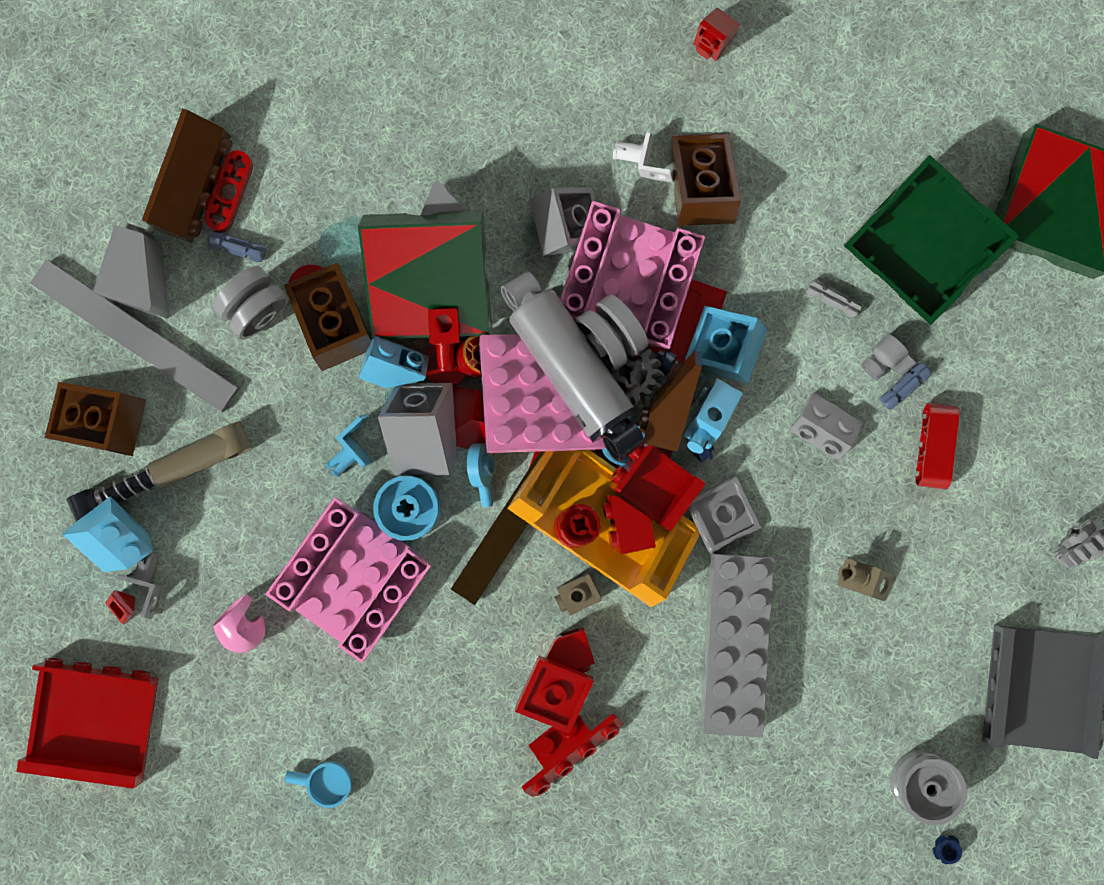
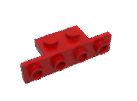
[521,713,624,797]

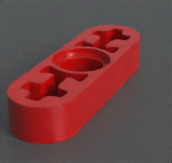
[204,150,253,233]

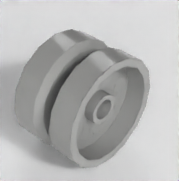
[211,266,289,340]
[575,294,648,372]
[890,750,967,825]

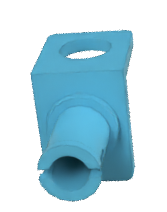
[326,414,373,477]

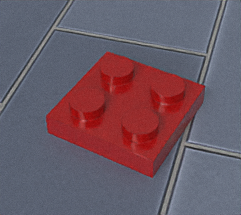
[515,655,594,733]

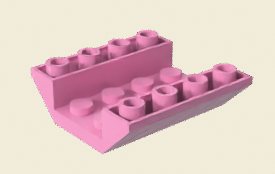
[560,201,705,349]
[265,497,432,663]

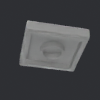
[688,475,762,553]

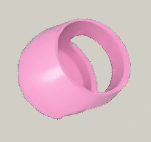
[213,594,266,653]

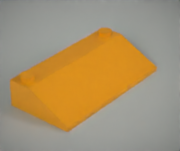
[507,450,700,607]

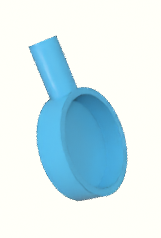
[467,443,495,507]
[285,761,352,808]

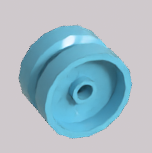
[373,476,442,541]

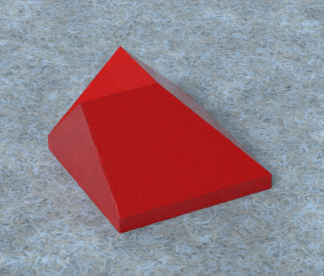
[452,386,495,456]

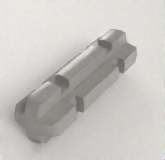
[806,279,862,318]

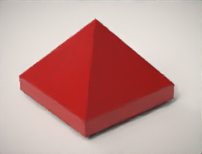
[105,590,135,625]

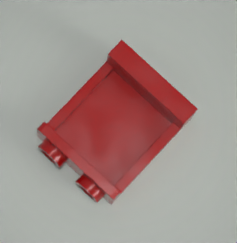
[609,444,706,531]

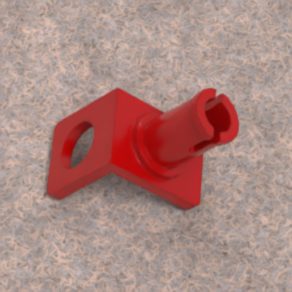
[428,308,460,371]

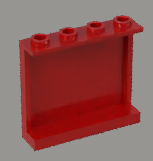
[16,658,159,789]

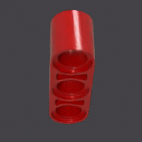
[915,402,960,490]

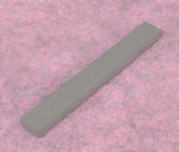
[30,259,240,412]

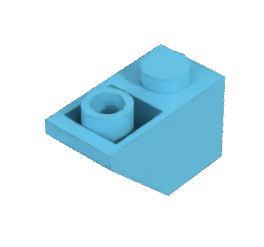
[358,336,430,388]

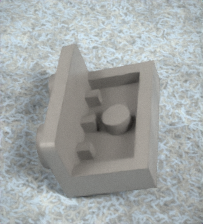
[790,392,863,460]

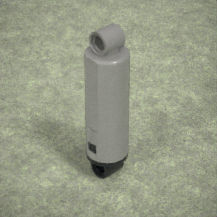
[501,271,645,461]

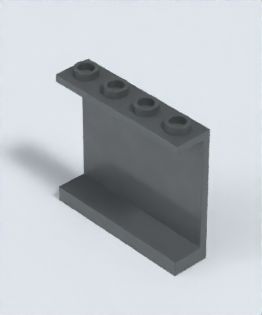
[982,625,1104,759]

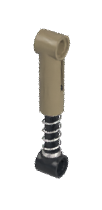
[66,421,252,522]

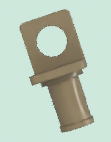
[838,558,894,601]

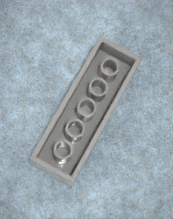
[700,553,774,738]

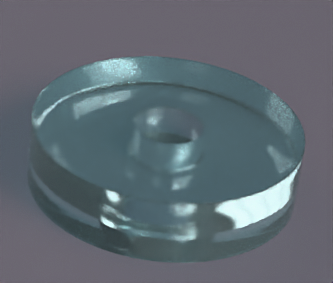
[319,222,362,270]

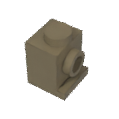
[554,572,602,616]

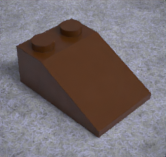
[671,134,741,226]
[284,262,372,371]
[639,350,702,452]
[44,382,146,456]

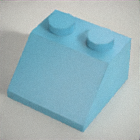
[685,306,767,383]
[63,497,152,572]

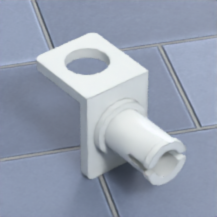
[613,132,674,182]

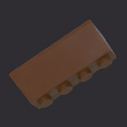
[142,108,232,243]

